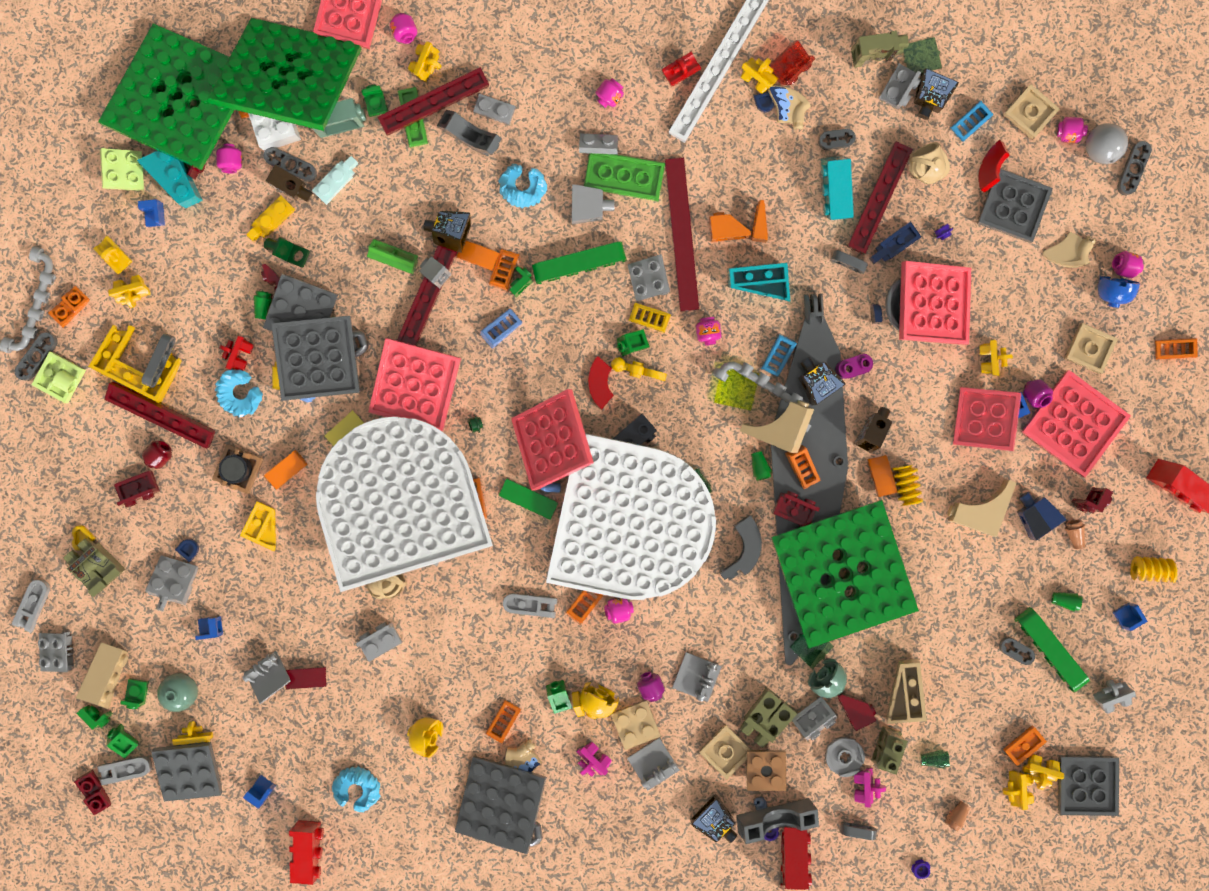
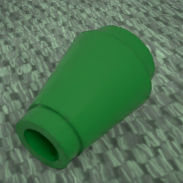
[253,291,273,320]
[751,451,772,481]
[1051,592,1083,612]

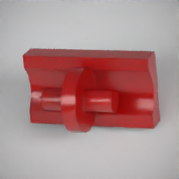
[662,51,701,87]
[219,336,254,371]

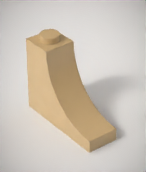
[740,400,814,453]
[947,480,1016,537]

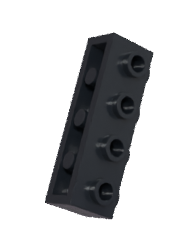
[613,413,657,445]

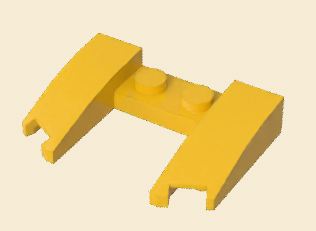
[88,325,181,404]

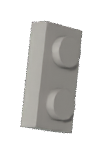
[473,94,516,125]
[579,134,618,154]

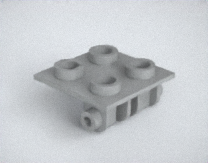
[627,254,670,301]
[38,632,74,672]
[242,651,291,704]
[672,652,722,702]
[627,738,680,791]

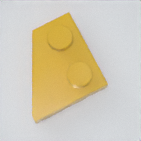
[240,501,276,551]

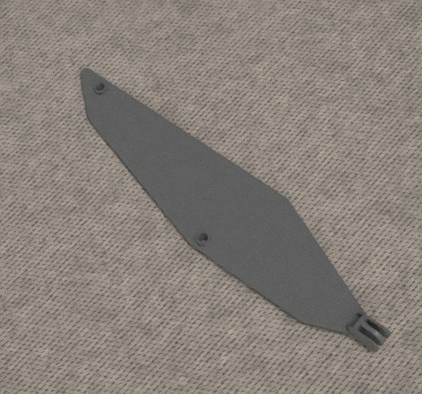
[771,293,848,665]

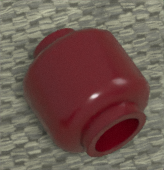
[142,441,172,469]

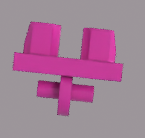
[576,742,612,777]
[854,768,886,808]

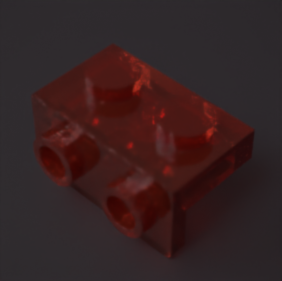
[769,40,816,85]

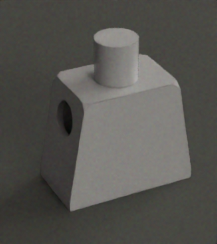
[572,185,614,224]

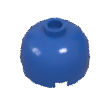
[1098,276,1140,308]

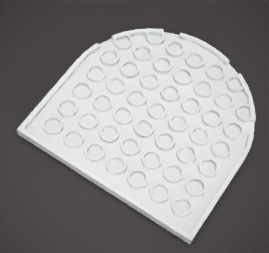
[316,417,493,592]
[546,433,716,600]

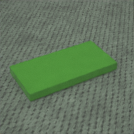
[584,153,665,201]

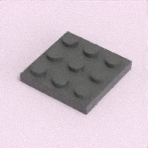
[977,169,1053,243]
[263,273,338,331]
[151,742,222,802]
[1058,755,1119,816]

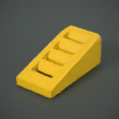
[629,303,671,333]

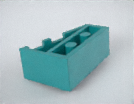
[137,150,203,208]
[820,156,854,220]
[727,263,790,302]

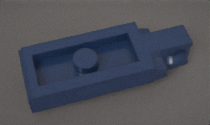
[869,221,922,265]

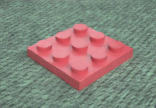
[313,0,382,50]
[953,387,1021,451]

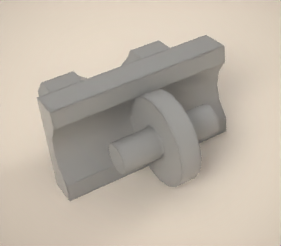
[1093,680,1136,714]

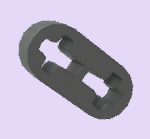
[818,129,856,150]
[831,250,868,274]
[999,637,1035,665]
[840,822,877,840]

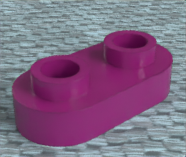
[836,354,873,379]

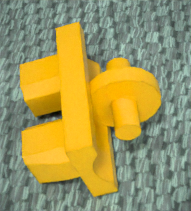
[408,41,442,82]
[741,58,779,93]
[93,236,133,274]
[108,275,150,308]
[979,340,1013,376]
[172,721,213,745]
[1022,755,1064,790]
[1002,771,1034,810]

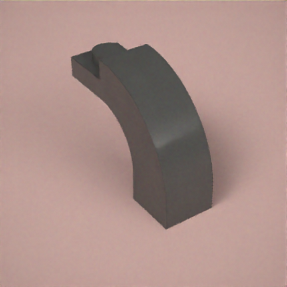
[437,110,502,156]
[719,515,762,580]

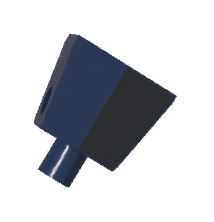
[1017,492,1067,541]

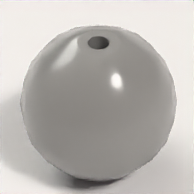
[1086,123,1128,164]

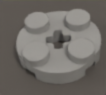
[825,737,865,777]

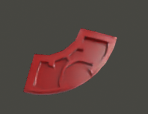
[978,139,1010,193]
[588,356,614,410]

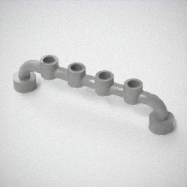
[0,246,56,353]
[712,362,811,432]

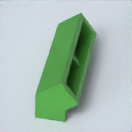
[366,239,418,274]

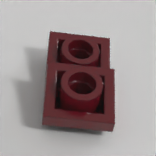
[261,264,280,292]
[285,667,327,689]
[74,769,111,815]

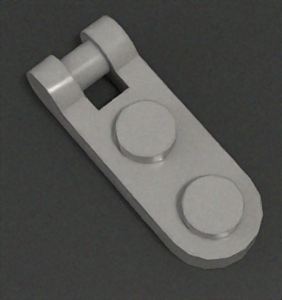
[12,579,50,633]
[503,593,557,618]
[97,756,152,785]

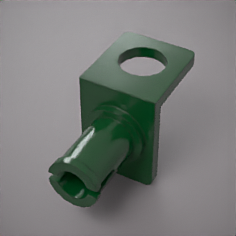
[264,237,310,268]

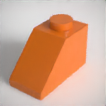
[709,212,751,242]

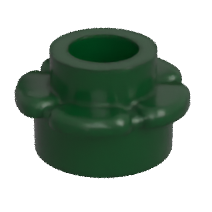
[468,415,483,433]

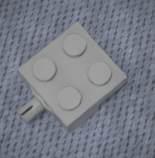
[145,555,198,612]

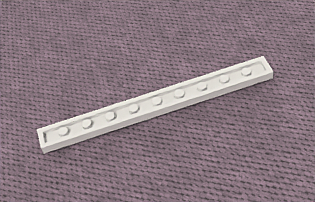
[668,0,769,143]

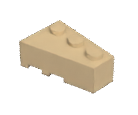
[76,642,128,709]
[886,659,927,724]

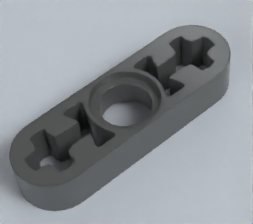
[1117,141,1152,196]
[263,147,317,182]
[14,332,58,381]
[142,333,176,388]

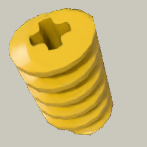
[892,465,923,506]
[1130,556,1177,583]

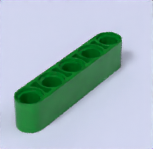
[532,242,627,285]
[1014,607,1090,693]

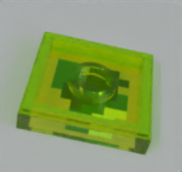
[714,369,759,411]

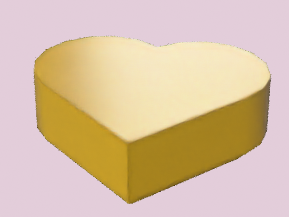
[72,525,96,551]
[572,691,585,717]

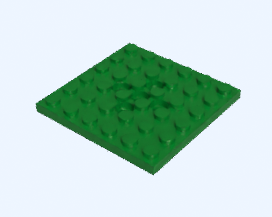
[208,18,362,131]
[98,23,234,170]
[771,500,919,648]

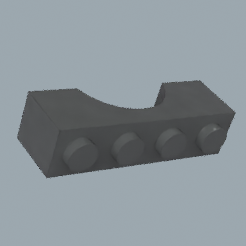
[736,798,819,844]

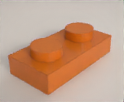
[1003,725,1047,766]

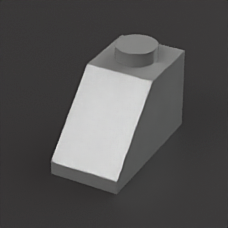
[419,256,451,289]

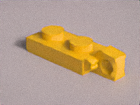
[246,195,295,241]

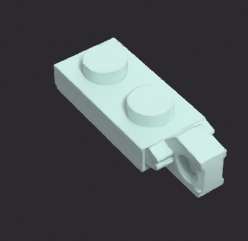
[312,156,358,205]

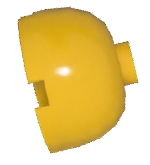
[580,682,619,719]
[407,717,443,758]

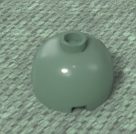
[808,658,847,698]
[157,673,198,712]

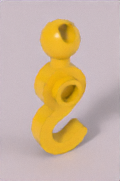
[611,357,667,381]

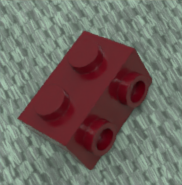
[114,470,160,508]
[1071,487,1113,514]
[772,491,820,526]

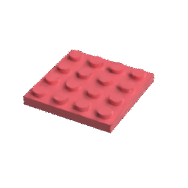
[899,261,971,345]
[368,338,461,432]
[1021,370,1131,478]
[511,389,594,490]

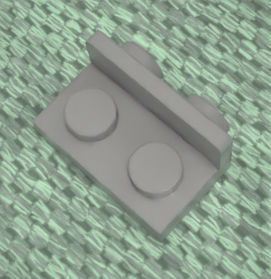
[878,63,921,110]
[356,622,403,662]
[792,697,838,741]

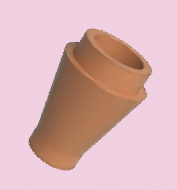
[1065,519,1086,549]
[944,801,970,832]

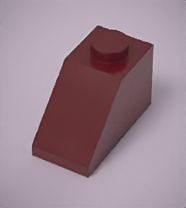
[837,693,877,731]

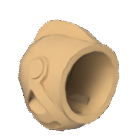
[909,142,950,184]
[366,574,407,599]

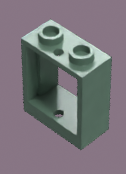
[312,98,366,138]

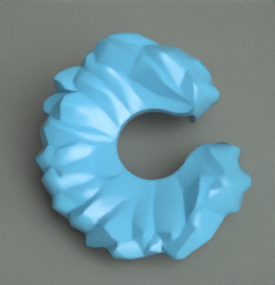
[498,164,547,209]
[215,370,263,417]
[332,766,381,812]

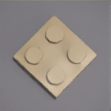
[1003,84,1060,140]
[1064,323,1118,374]
[611,700,661,750]
[699,724,752,780]

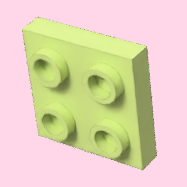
[100,148,144,191]
[31,351,86,403]

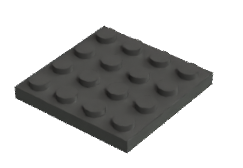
[271,316,360,401]
[455,756,547,854]

